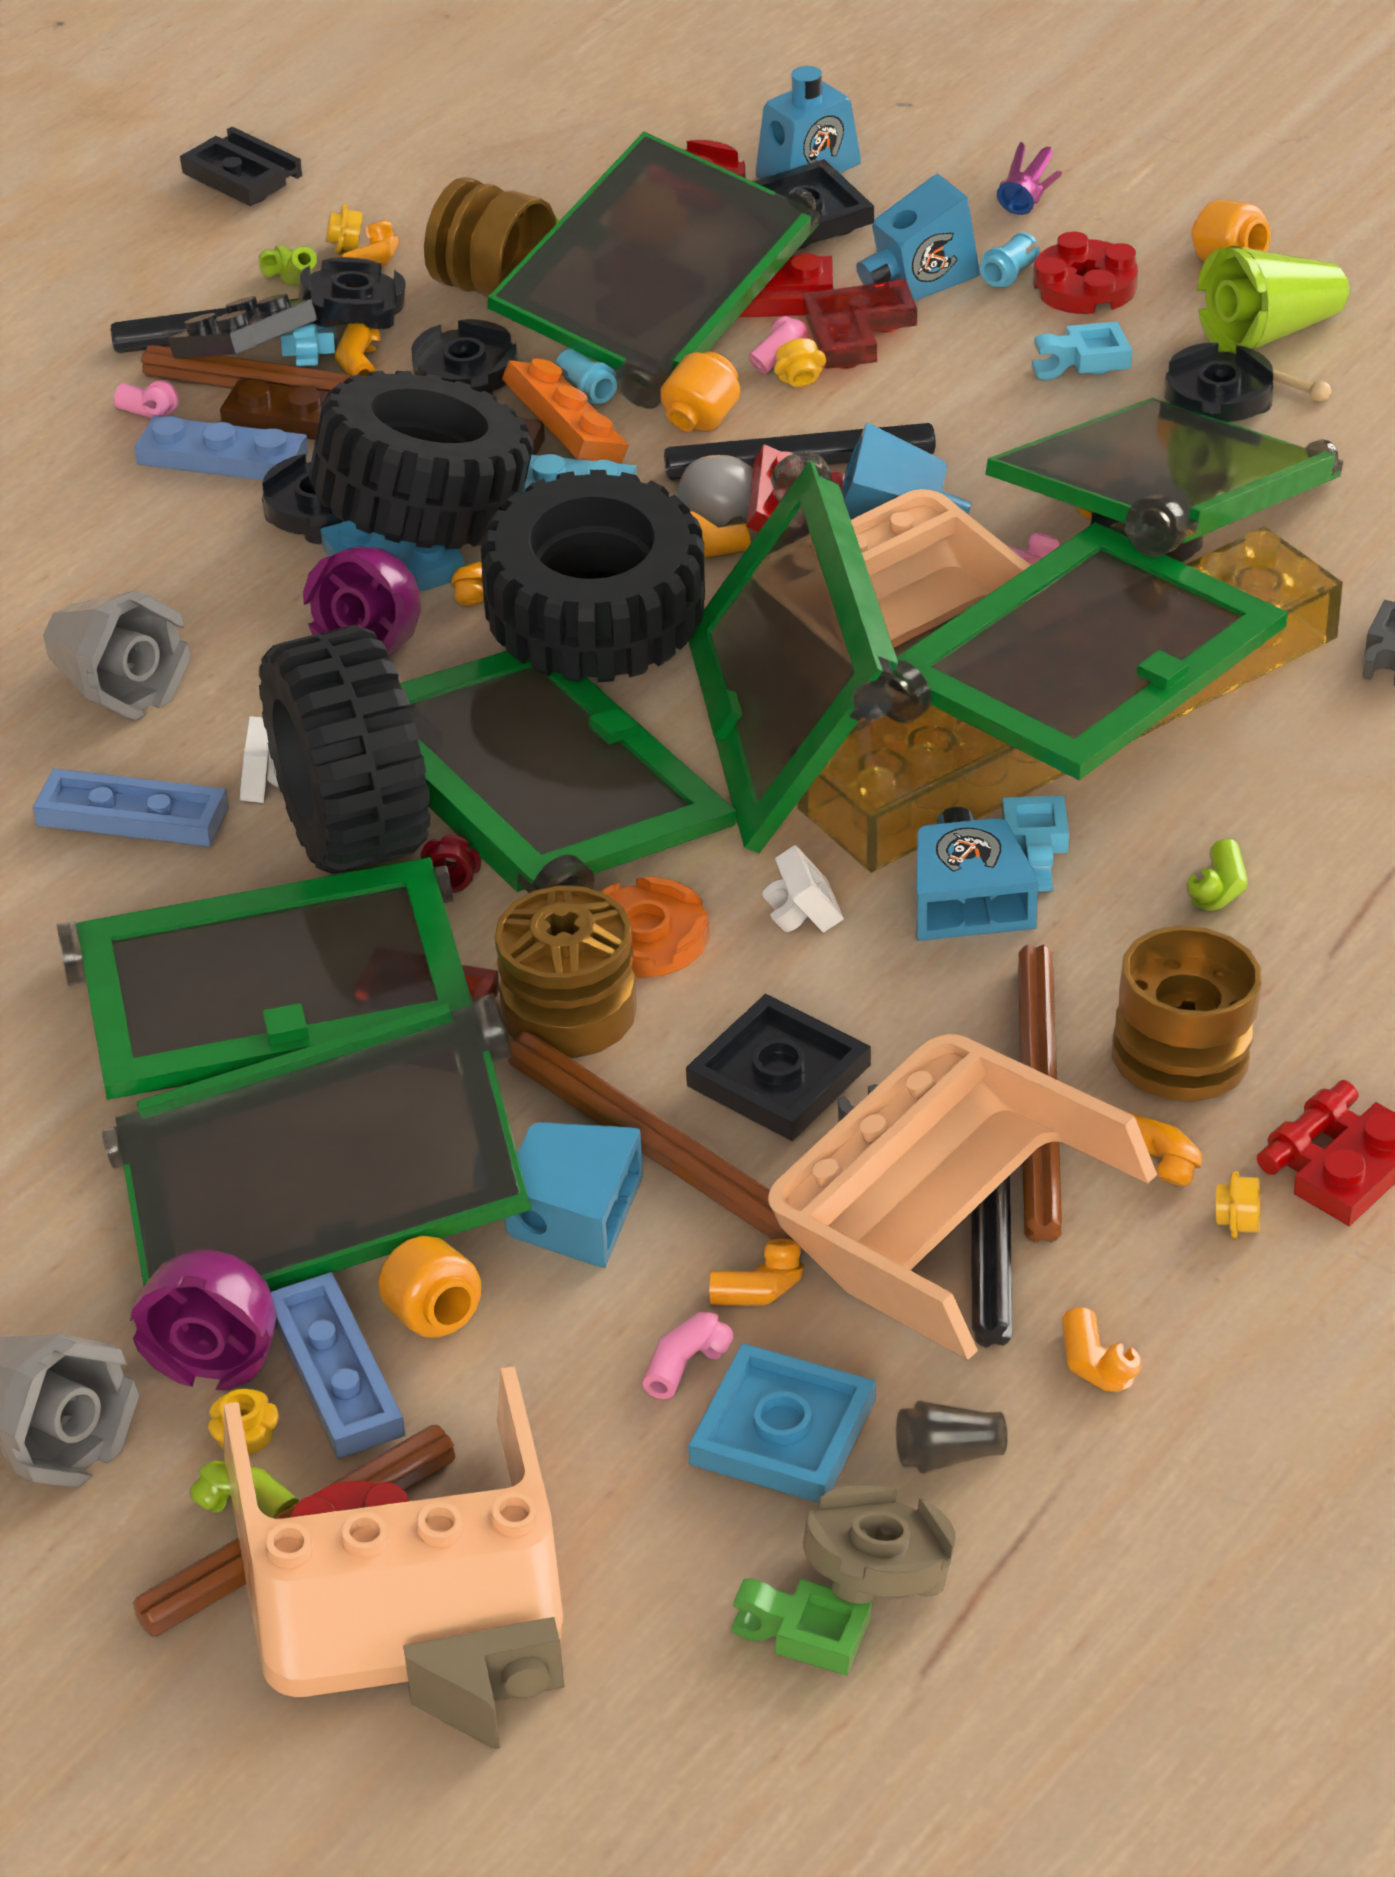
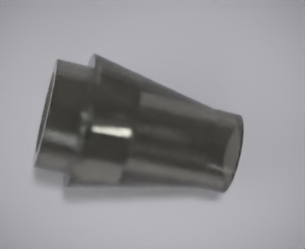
[896,1400,1008,1474]

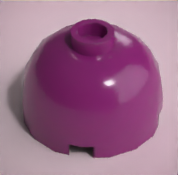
[303,546,421,656]
[130,1250,277,1390]

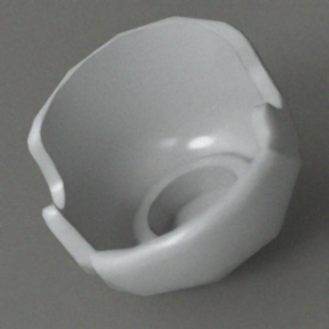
[676,455,753,527]

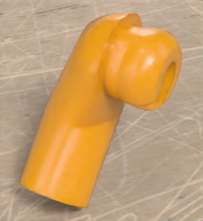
[338,220,399,268]
[334,323,381,377]
[690,511,751,558]
[1129,1112,1202,1187]
[709,1239,805,1306]
[1062,1307,1141,1393]

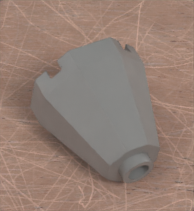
[43,591,191,721]
[0,1334,139,1488]

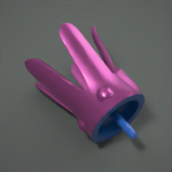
[997,142,1063,215]

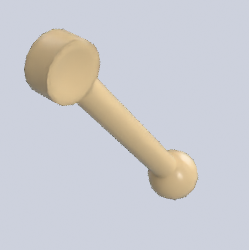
[1273,368,1331,402]

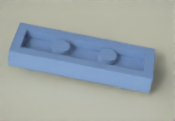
[134,416,309,480]
[33,768,229,847]
[271,1272,405,1459]

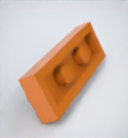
[502,358,629,464]

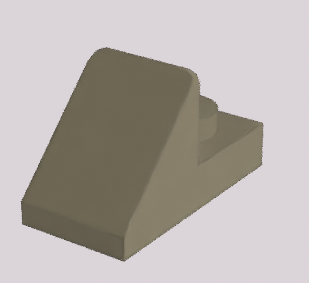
[403,1616,564,1749]

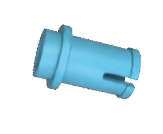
[980,232,1040,287]
[555,348,617,404]

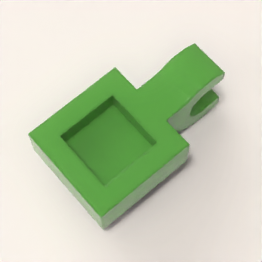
[731,1579,873,1676]

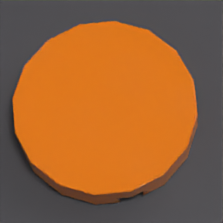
[601,876,709,978]

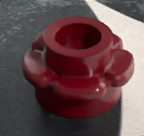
[420,835,481,893]

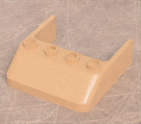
[757,489,1078,752]
[768,1034,1157,1360]
[224,1366,563,1697]

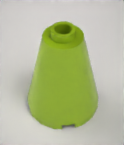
[1197,246,1350,354]

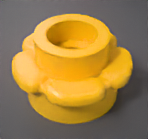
[326,204,362,254]
[774,338,826,387]
[1216,1171,1260,1239]
[208,1389,279,1455]

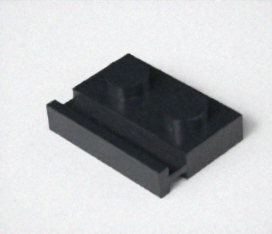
[180,127,302,206]

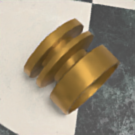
[423,177,556,301]
[494,886,637,1058]
[1112,926,1262,1102]

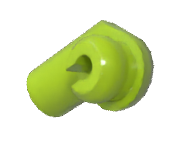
[258,245,317,286]
[1187,839,1248,911]
[190,1460,300,1518]

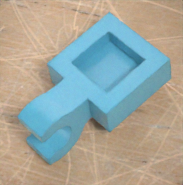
[1032,321,1133,380]
[280,322,338,367]
[1002,796,1069,892]

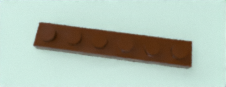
[220,379,545,455]

